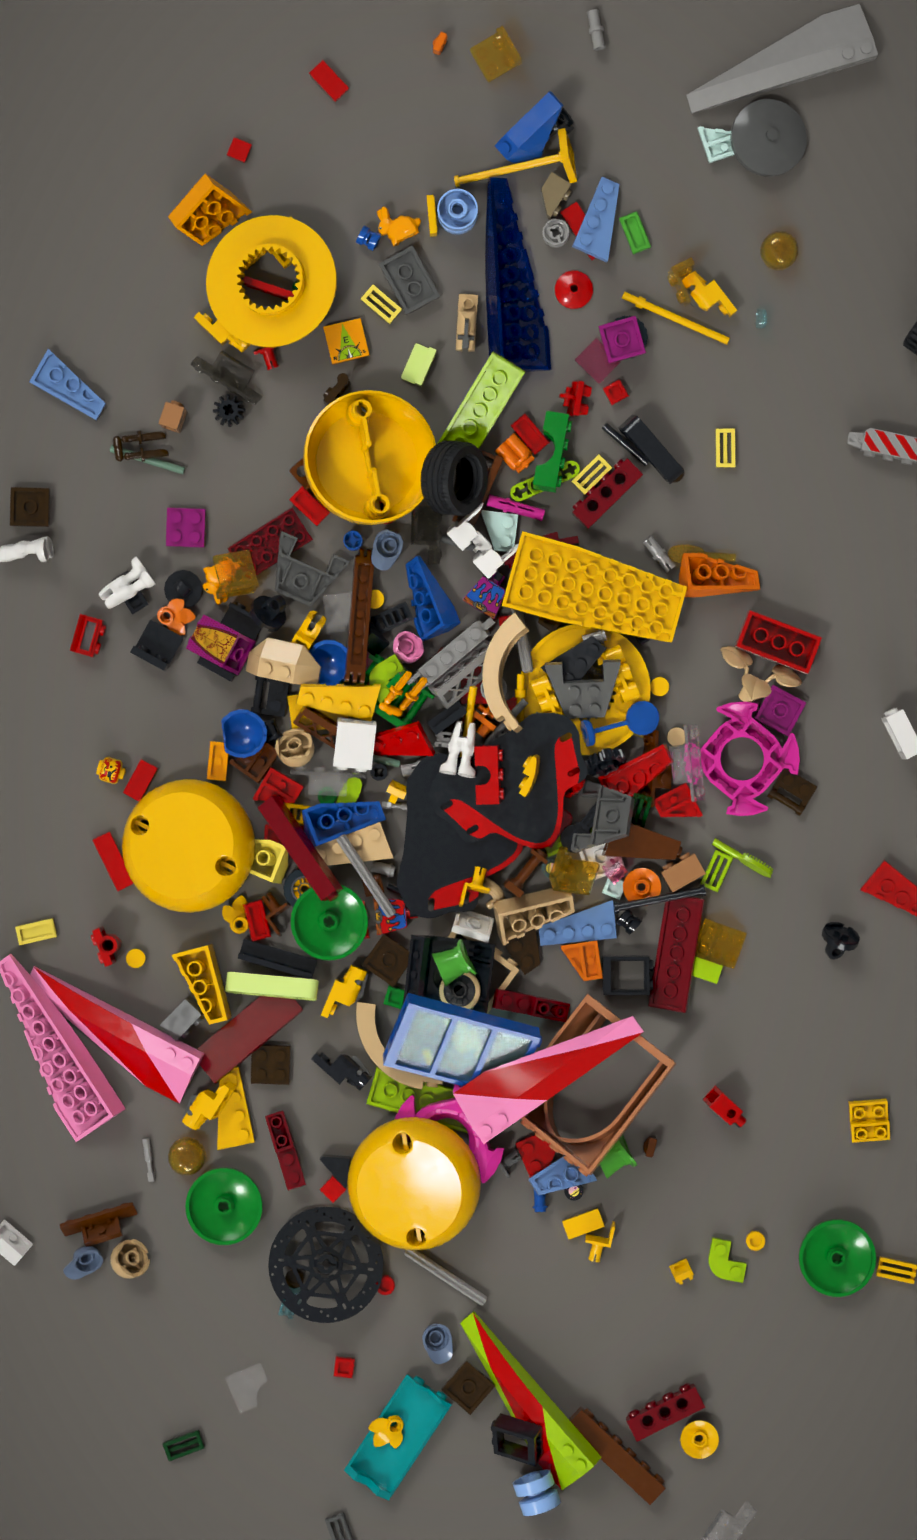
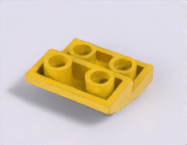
[519,754,540,797]
[848,1099,890,1143]

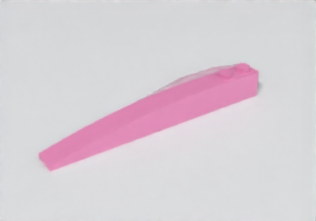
[0,954,126,1142]

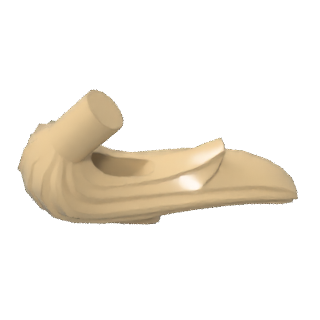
[483,877,505,909]

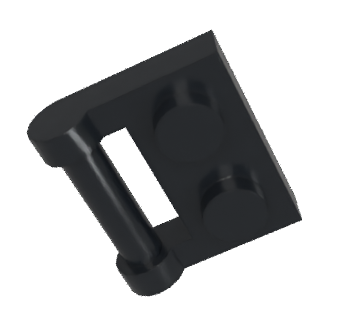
[250,675,289,717]

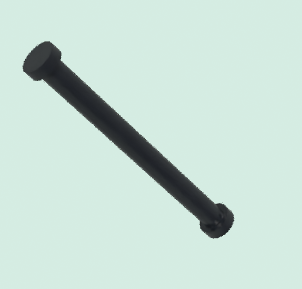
[613,884,706,914]

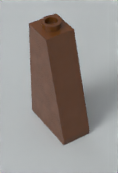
[601,824,682,860]

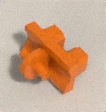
[462,704,496,738]

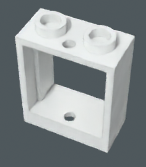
[881,708,917,759]

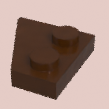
[228,742,278,784]

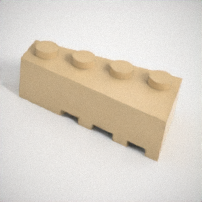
[315,822,394,866]
[493,884,575,946]

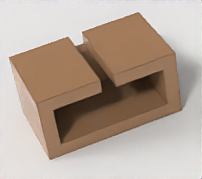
[158,400,187,433]
[660,852,706,893]

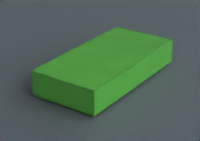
[619,211,651,255]

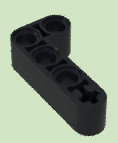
[618,415,684,484]

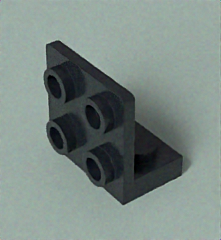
[130,620,183,671]

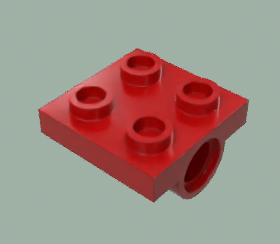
[91,926,121,967]

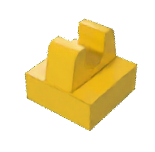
[386,780,407,804]
[669,1258,694,1285]

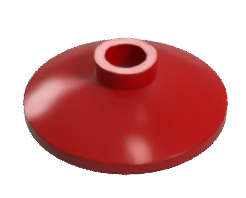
[555,271,593,309]

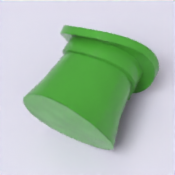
[431,939,477,986]
[600,1135,637,1179]

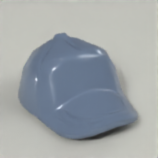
[371,529,403,571]
[63,1246,103,1280]
[422,1324,453,1364]

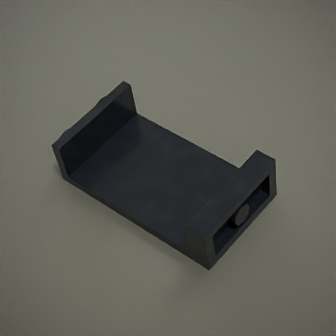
[197,601,261,682]

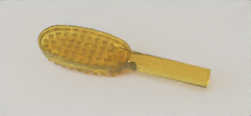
[668,545,736,563]

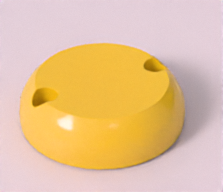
[303,390,436,525]
[122,779,255,913]
[347,1117,481,1250]

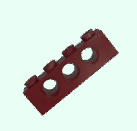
[572,458,643,530]
[625,1383,705,1442]

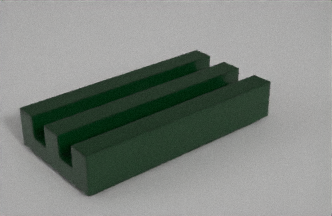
[631,793,653,828]
[162,1429,205,1462]

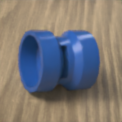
[356,225,382,251]
[343,531,363,551]

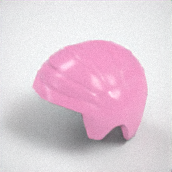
[393,631,424,664]

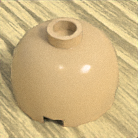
[275,729,315,767]
[110,1239,150,1279]

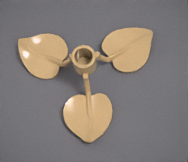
[720,646,802,703]

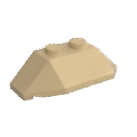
[246,637,321,685]

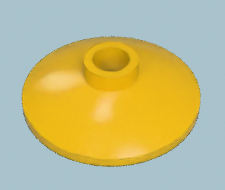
[680,1420,719,1459]

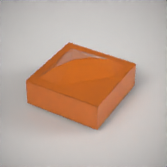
[433,32,448,56]

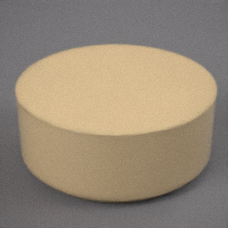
[667,728,686,747]

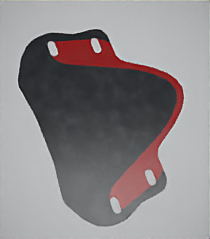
[429,713,588,849]
[397,753,523,918]

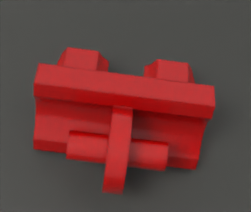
[559,381,592,417]

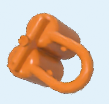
[495,433,535,473]

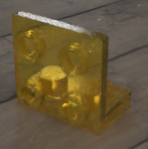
[470,25,522,82]
[667,257,695,307]
[212,550,259,599]
[549,846,600,895]
[696,918,746,969]

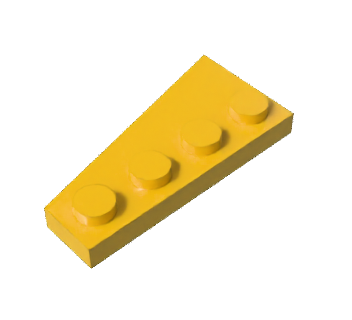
[296,684,381,721]

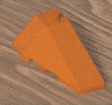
[678,553,760,597]

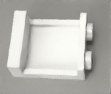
[333,717,376,772]

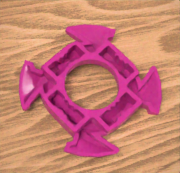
[685,702,800,816]
[394,1084,504,1183]

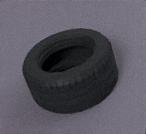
[420,441,488,516]

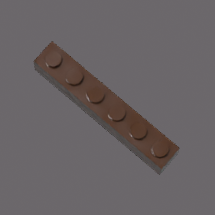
[569,1406,666,1505]

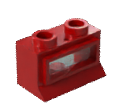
[70,614,106,657]

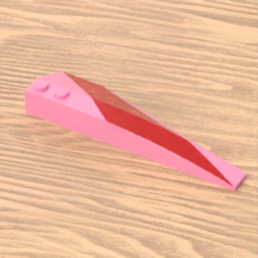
[30,966,204,1104]
[453,1016,644,1144]

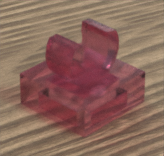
[602,858,628,885]

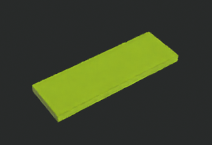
[437,351,526,449]
[366,1067,468,1133]

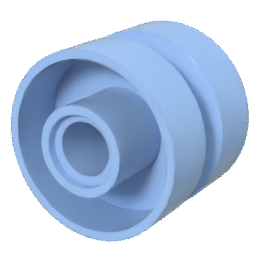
[437,189,478,235]
[512,1469,561,1516]

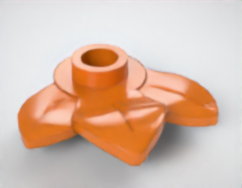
[157,598,196,636]

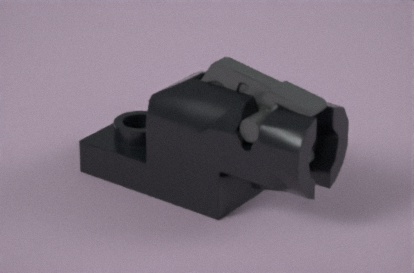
[311,1052,372,1091]

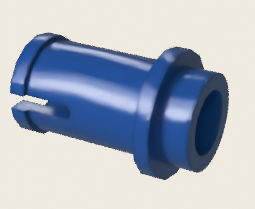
[532,1189,548,1212]

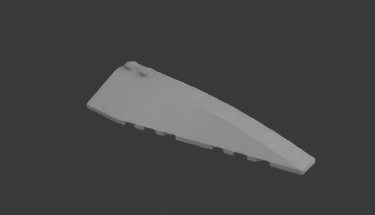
[686,4,878,114]

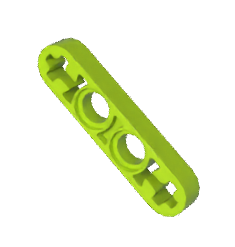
[510,461,580,502]

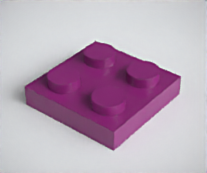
[598,316,646,364]
[166,508,206,548]
[754,685,806,736]

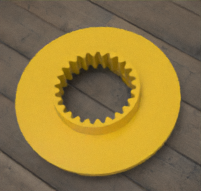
[206,215,337,348]
[521,625,651,755]

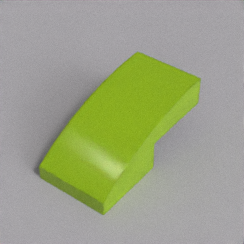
[693,957,723,984]

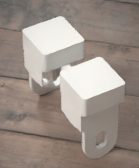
[447,502,518,579]

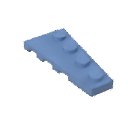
[572,177,619,263]
[29,349,106,421]
[539,900,617,946]

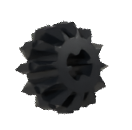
[213,394,246,427]

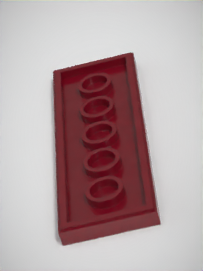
[648,897,705,1013]
[197,996,304,1084]

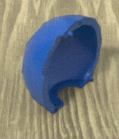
[309,640,347,685]
[221,709,267,758]

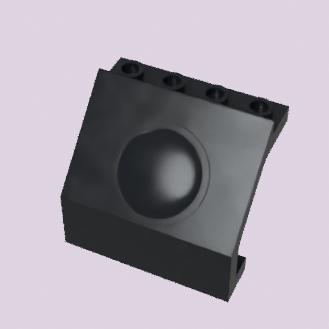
[403,935,496,1014]

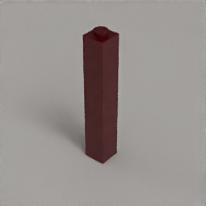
[258,796,343,901]

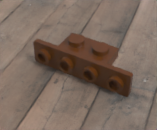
[640,730,673,807]
[60,1202,138,1247]

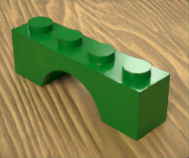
[533,411,572,493]

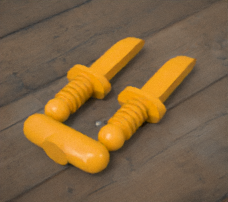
[379,671,427,717]

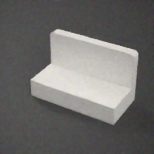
[0,1219,33,1266]

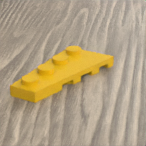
[217,1067,255,1150]

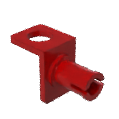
[253,347,279,370]

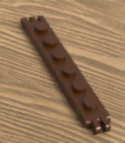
[344,548,374,684]

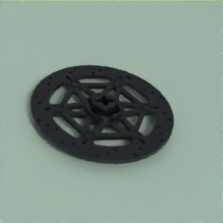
[268,1207,384,1323]

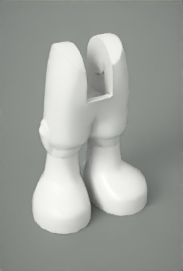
[0,536,54,562]
[99,556,156,609]
[439,721,476,778]

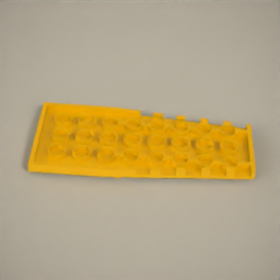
[502,531,687,643]

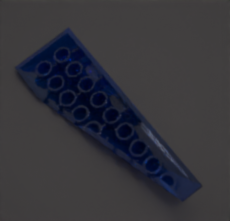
[485,177,551,372]

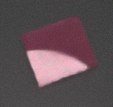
[575,338,621,384]

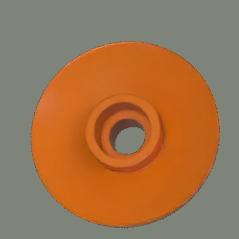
[623,868,661,906]

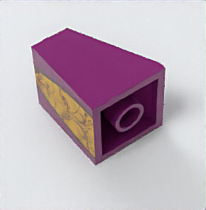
[186,614,256,675]

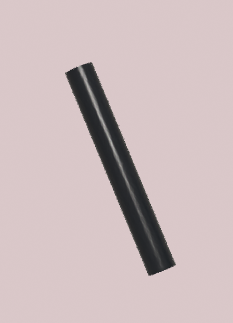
[602,423,649,466]

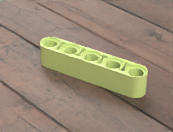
[225,972,319,1001]

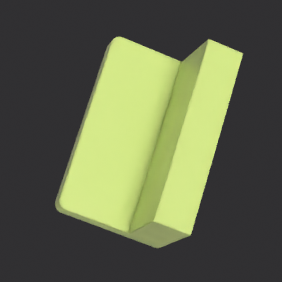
[401,343,437,387]

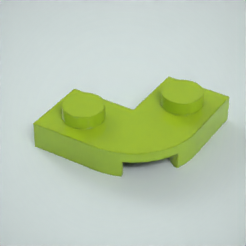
[369,654,405,703]
[708,1237,747,1283]

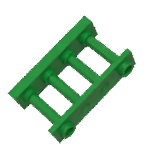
[358,654,435,727]

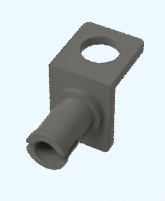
[478,1149,522,1178]

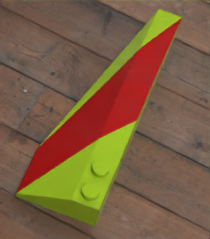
[460,1311,601,1490]

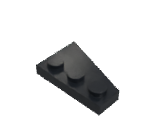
[540,635,607,681]

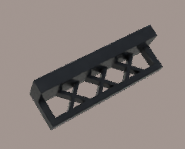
[238,939,318,979]

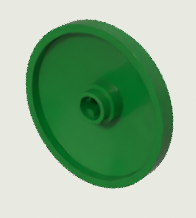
[291,885,368,960]
[185,1167,263,1245]
[798,1219,876,1297]

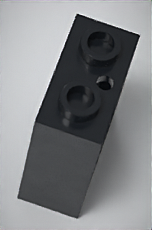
[602,955,653,995]
[491,1413,544,1467]

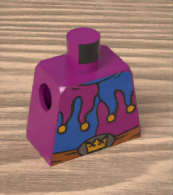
[463,572,506,620]

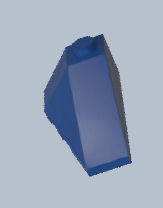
[495,91,563,164]
[406,556,460,641]
[302,801,386,847]

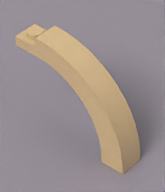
[482,613,529,733]
[356,1002,443,1090]

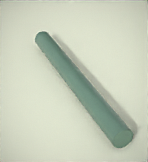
[110,445,185,474]

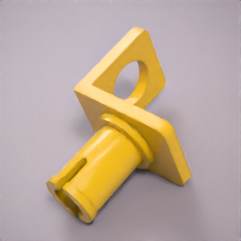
[459,867,490,907]
[585,1221,615,1262]

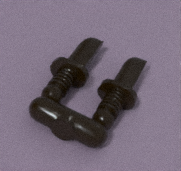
[113,430,169,462]

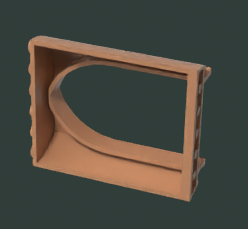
[520,994,677,1177]

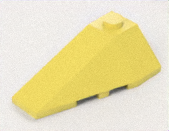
[227,839,288,884]

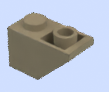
[541,172,572,220]

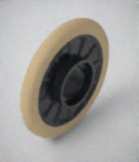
[439,972,481,1009]

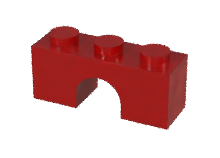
[474,745,504,805]

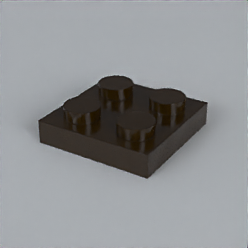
[10,487,50,527]
[362,934,409,987]
[251,1045,291,1085]
[441,1360,495,1415]

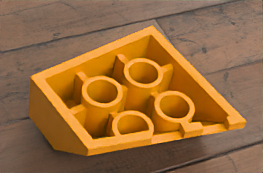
[168,173,252,246]

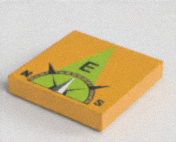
[323,318,370,365]

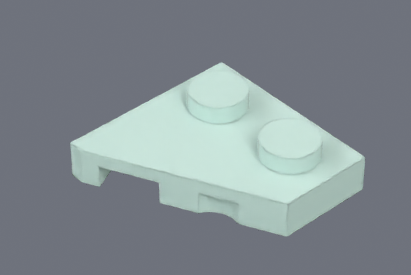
[697,126,734,164]
[481,510,518,552]

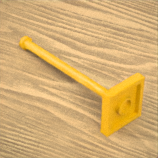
[454,128,577,187]

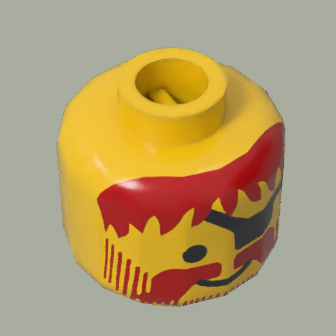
[96,757,126,784]

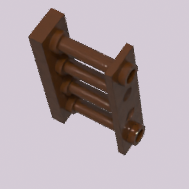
[503,848,548,899]

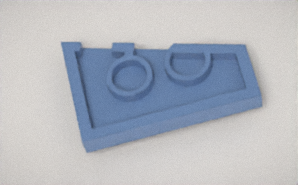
[528,1156,597,1196]

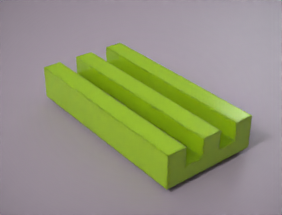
[700,850,733,892]

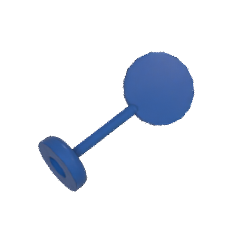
[580,701,659,747]

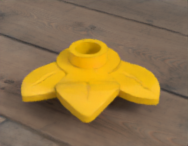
[222,895,248,934]
[368,1415,404,1449]

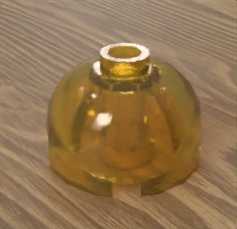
[760,231,798,270]
[168,1137,206,1176]

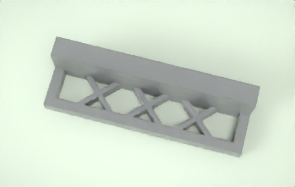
[428,639,490,709]

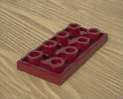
[227,508,313,581]

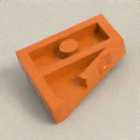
[560,940,603,981]

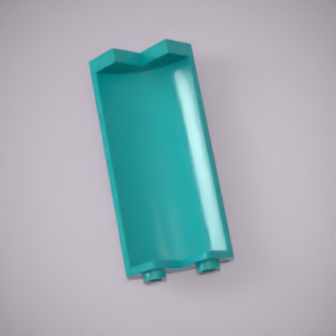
[344,1374,452,1501]

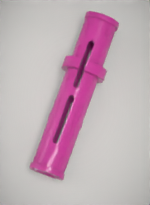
[486,494,545,521]

